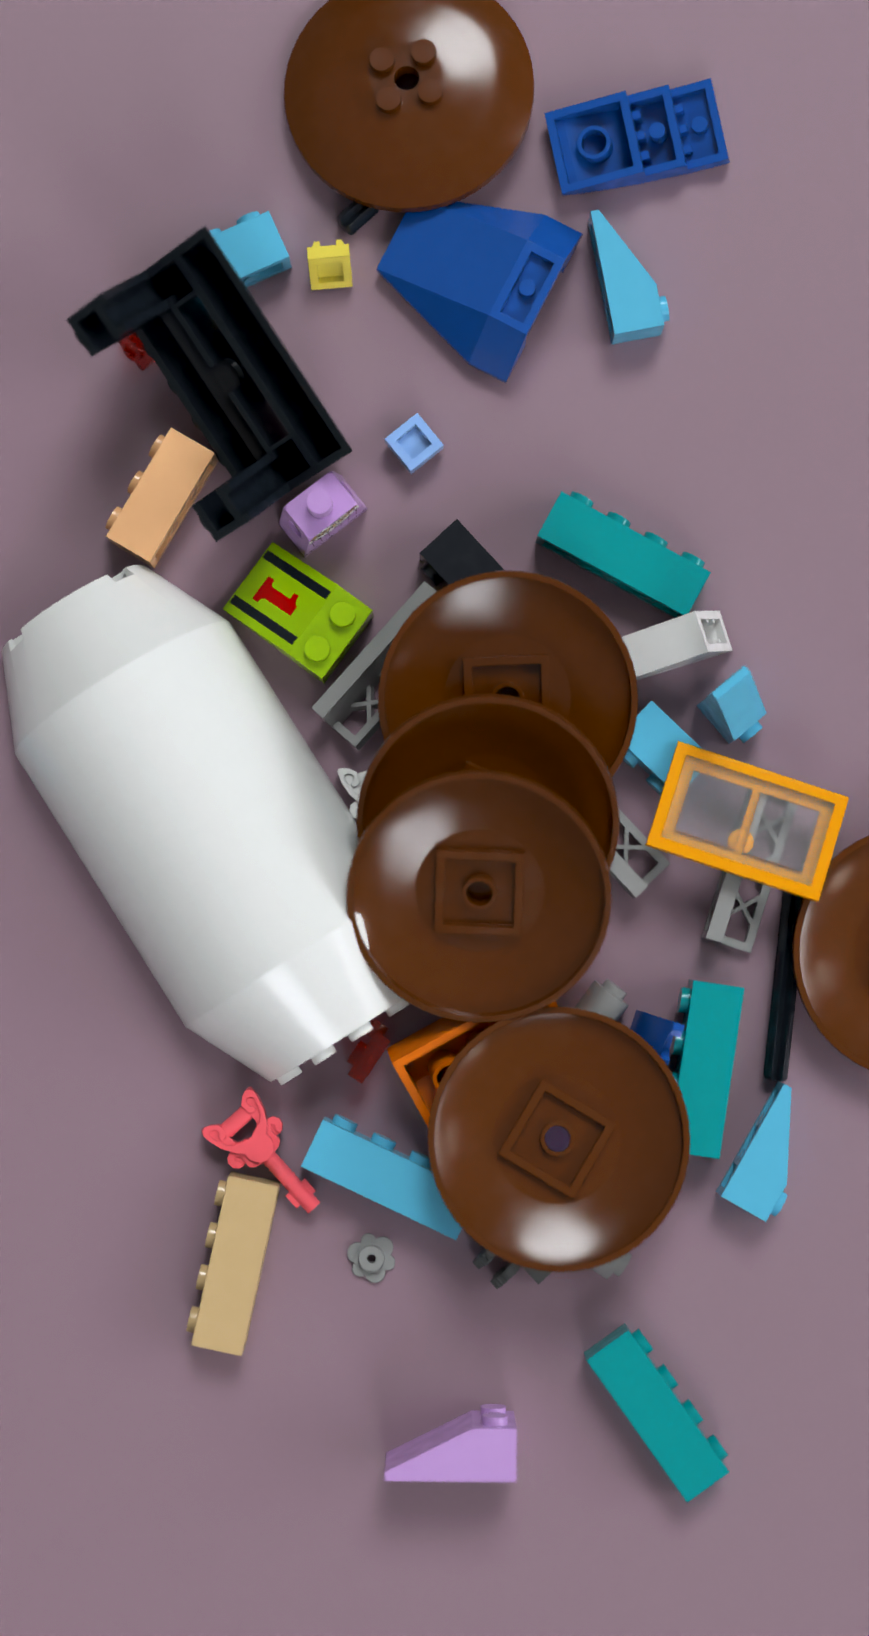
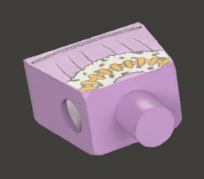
[279,471,367,558]

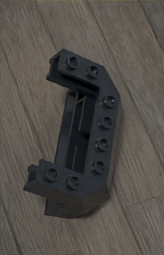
[66,226,353,542]

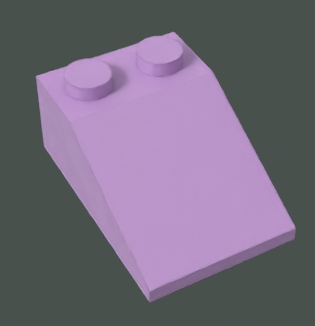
[384,1404,517,1482]

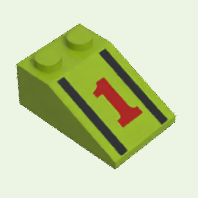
[223,542,374,684]

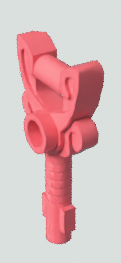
[201,1086,320,1213]

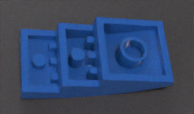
[544,78,730,196]

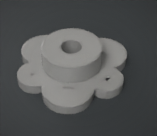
[347,1233,395,1283]

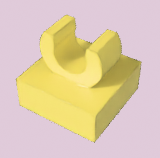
[307,239,353,290]

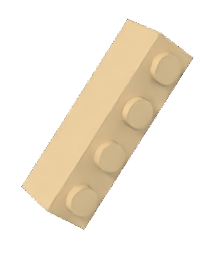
[186,1171,281,1356]

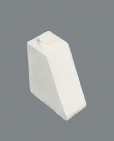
[622,611,732,680]

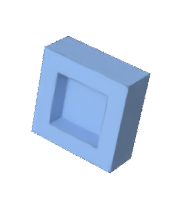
[385,413,444,474]

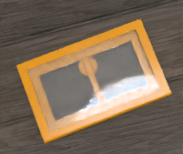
[645,741,849,902]

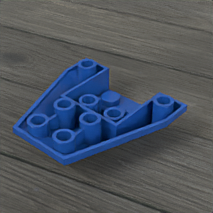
[376,202,583,383]

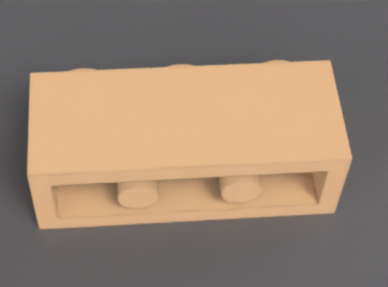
[105,428,218,568]

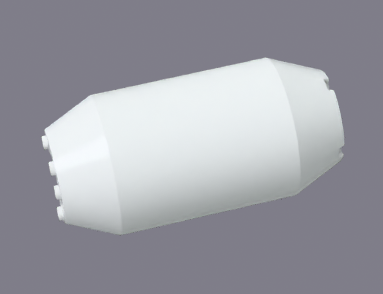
[2,564,410,1086]

